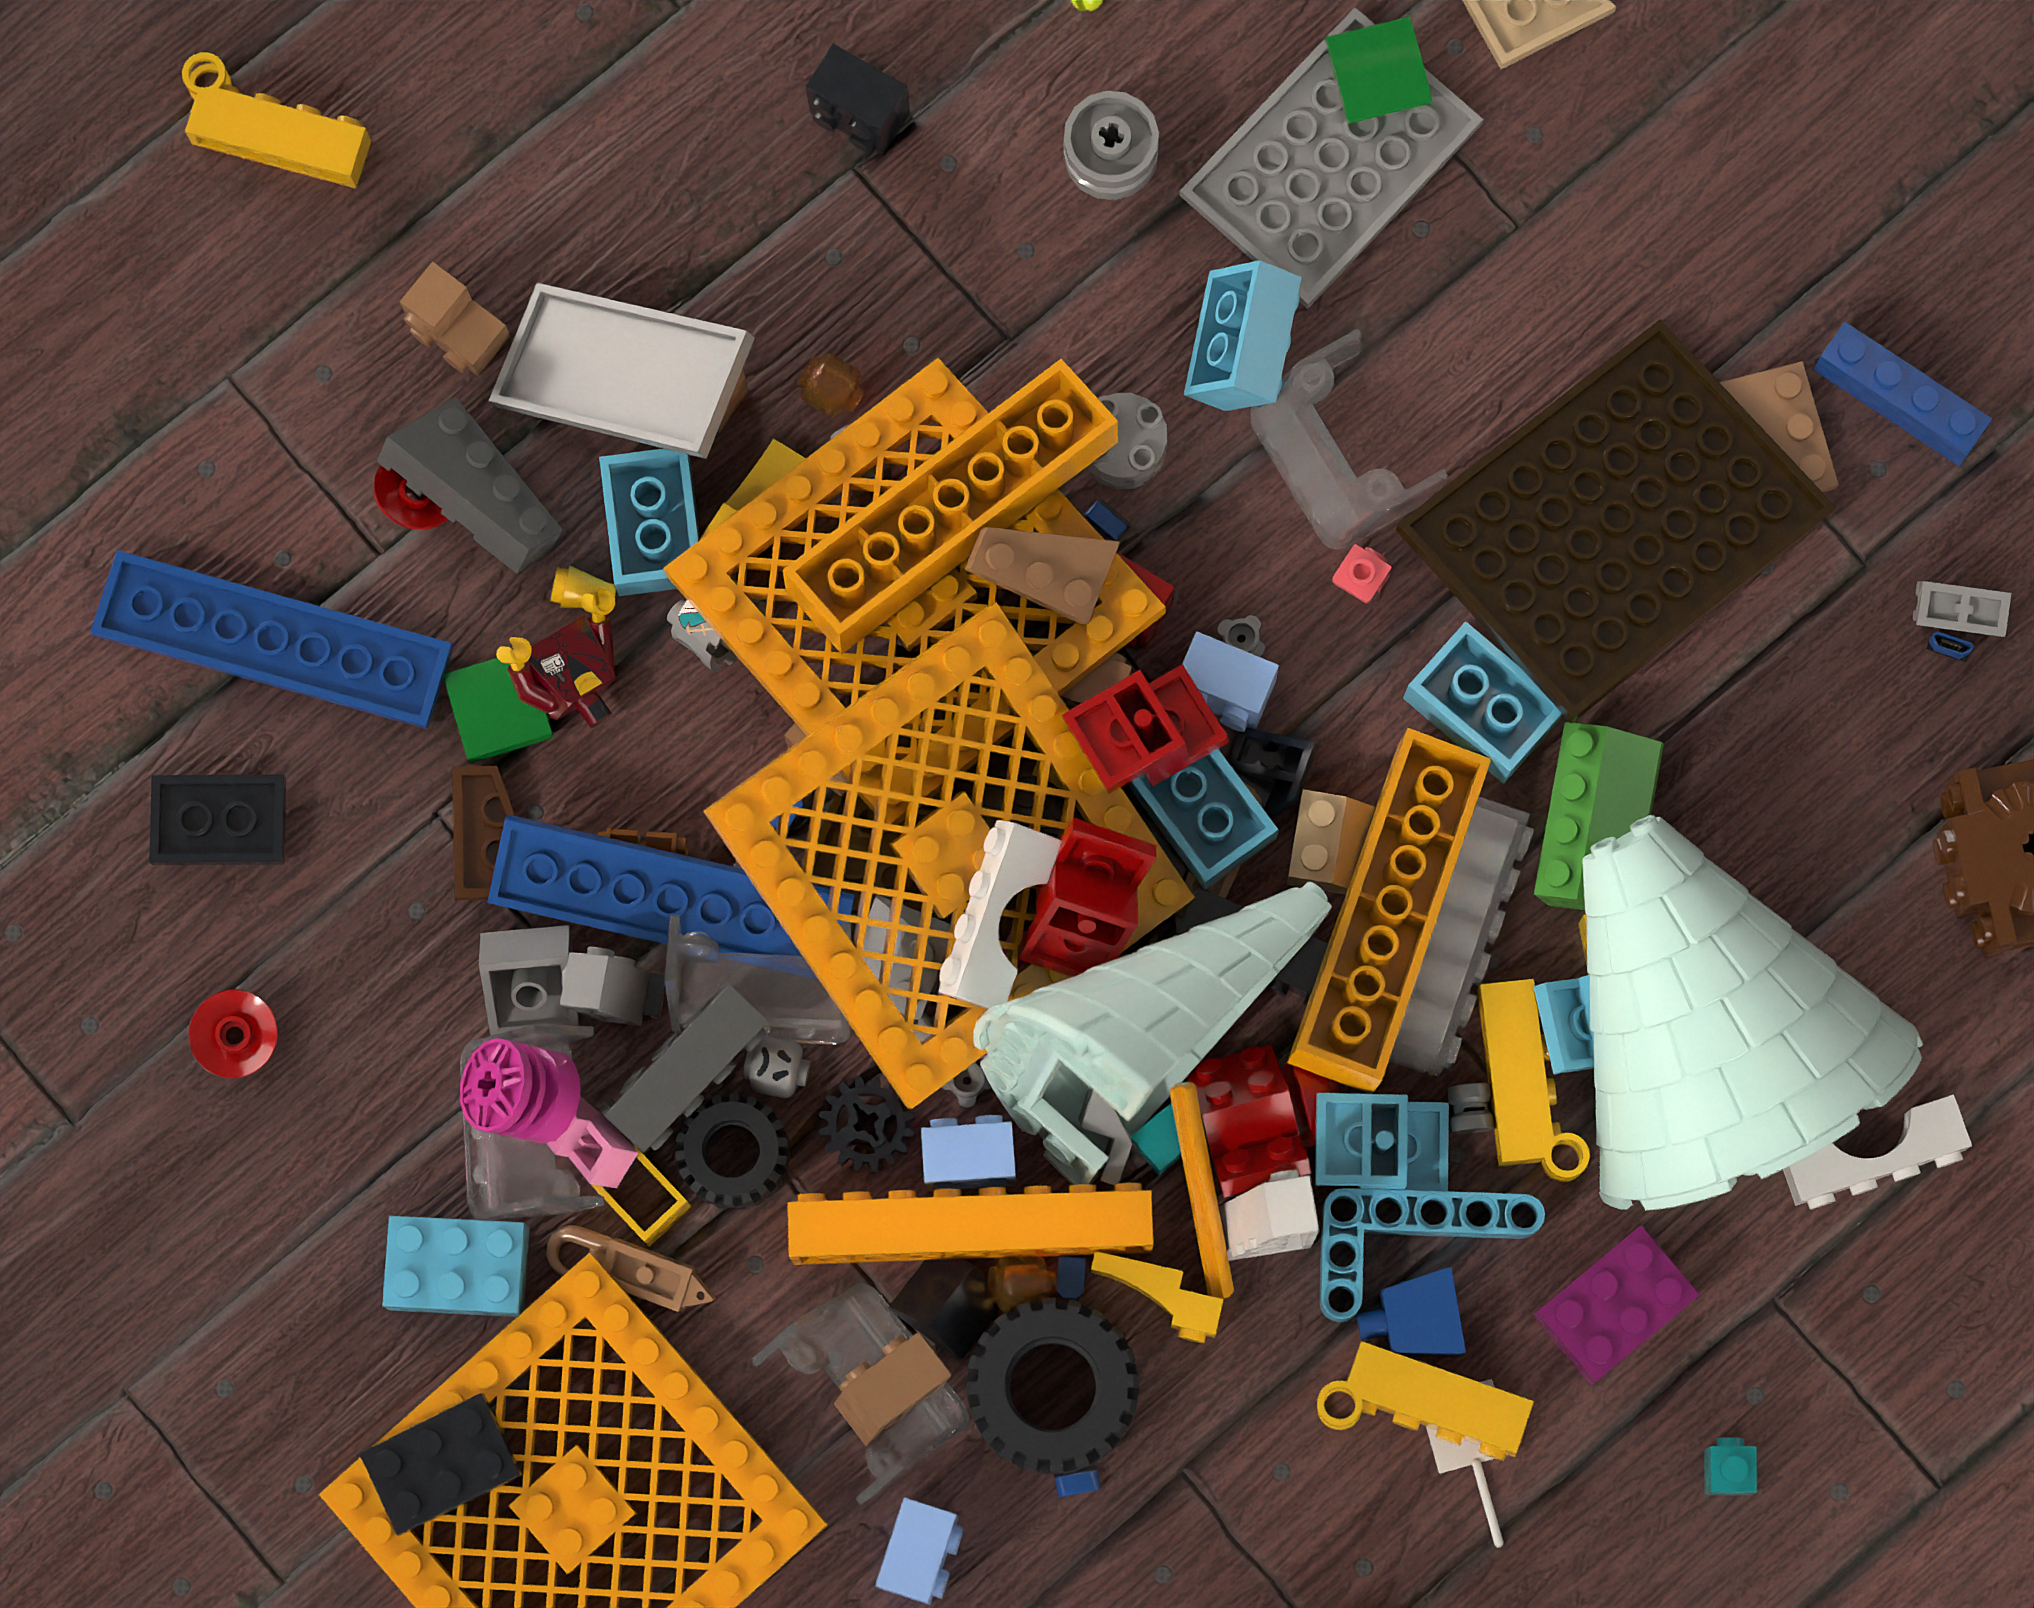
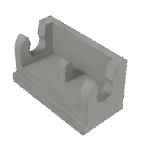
[1913,581,2012,637]

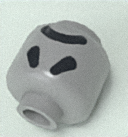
[743,1036,811,1098]

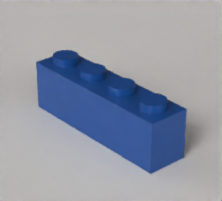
[1813,322,1992,467]

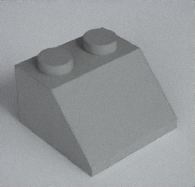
[862,895,950,1020]
[479,925,579,1036]

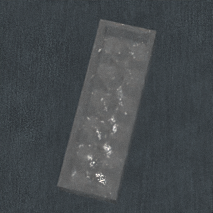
[1389,797,1534,1078]

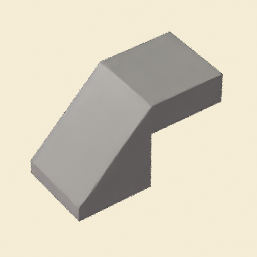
[1078,1086,1132,1185]

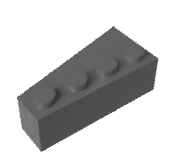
[377,397,562,574]
[599,981,768,1153]

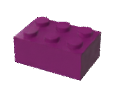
[1533,1226,1700,1385]

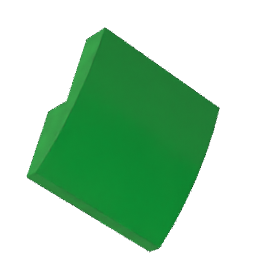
[1325,16,1433,124]
[443,658,554,764]

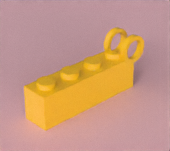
[182,52,371,188]
[1477,979,1590,1182]
[1317,1341,1534,1461]

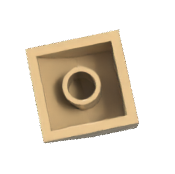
[1287,789,1376,895]

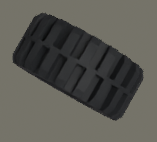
[966,1298,1139,1475]

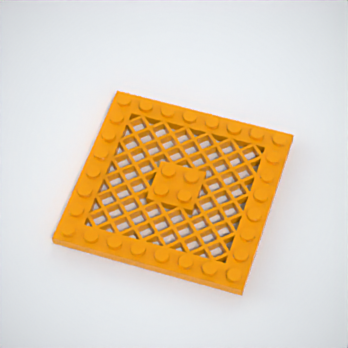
[664,358,1166,825]
[703,602,1195,1109]
[319,1252,829,1608]

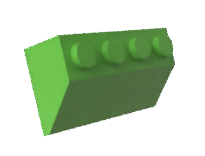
[1534,722,1664,910]

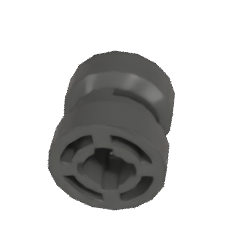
[1447,1083,1496,1134]

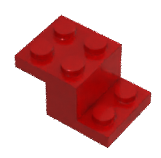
[1062,664,1229,794]
[1018,817,1157,977]
[1187,1044,1312,1197]

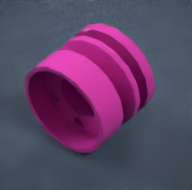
[460,1038,580,1144]

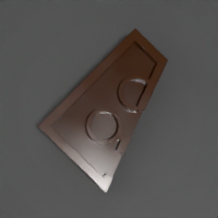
[452,766,515,900]

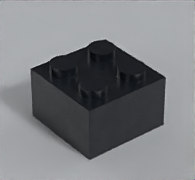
[805,43,910,156]

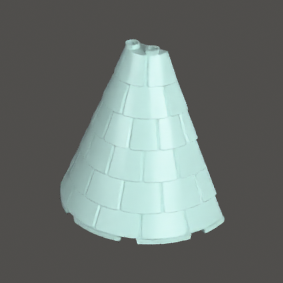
[1583,815,1923,1210]
[974,882,1332,1185]

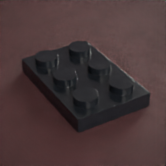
[149,775,287,865]
[359,1393,522,1536]

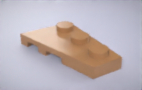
[1720,361,1839,492]
[965,527,1120,625]

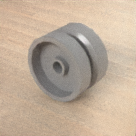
[1064,91,1159,200]

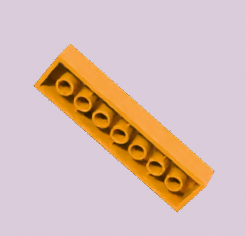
[783,359,1118,654]
[1287,728,1491,1094]
[788,1183,1153,1265]

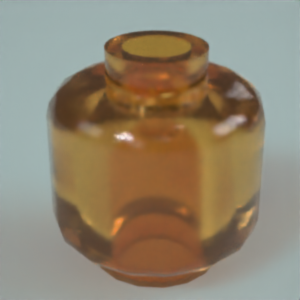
[797,353,865,418]
[988,1255,1057,1314]

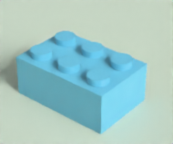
[1184,260,1302,411]
[599,449,700,596]
[1403,621,1563,784]
[1126,749,1278,890]
[382,1216,530,1317]

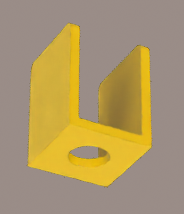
[591,1145,691,1247]

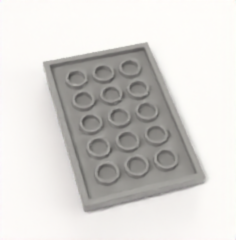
[1180,8,1483,309]

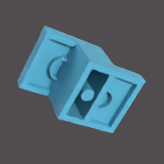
[1534,975,1594,1074]
[1315,1093,1449,1191]

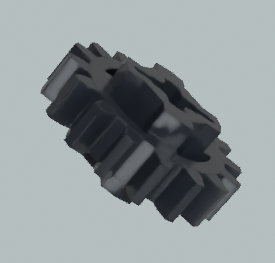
[819,1076,916,1174]

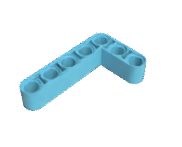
[1319,1188,1545,1323]

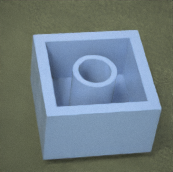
[1183,631,1279,732]
[921,1115,1016,1192]
[875,1498,964,1605]

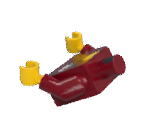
[496,588,615,729]

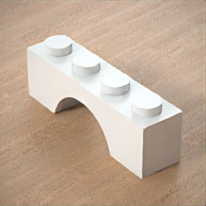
[938,820,1062,1009]
[1783,1095,1972,1210]

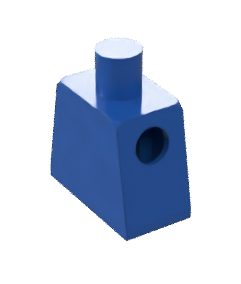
[1357,1267,1466,1357]

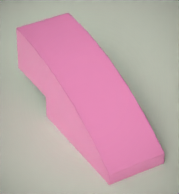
[546,1096,639,1188]

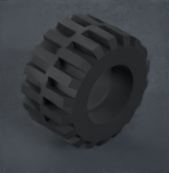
[675,1093,791,1210]

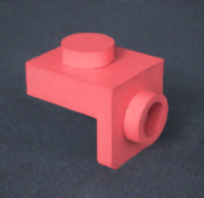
[1332,544,1392,603]

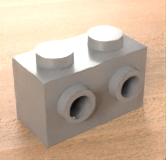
[560,947,650,1026]

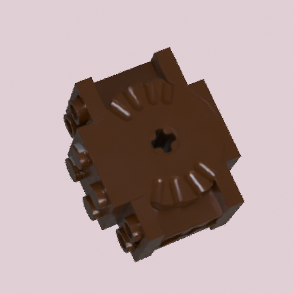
[1933,759,2034,958]

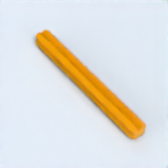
[1169,1082,1234,1299]

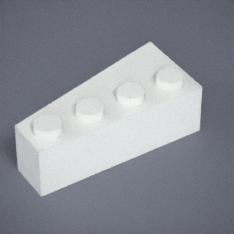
[1219,1170,1319,1261]

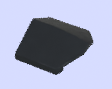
[1228,727,1318,819]
[888,1259,996,1362]

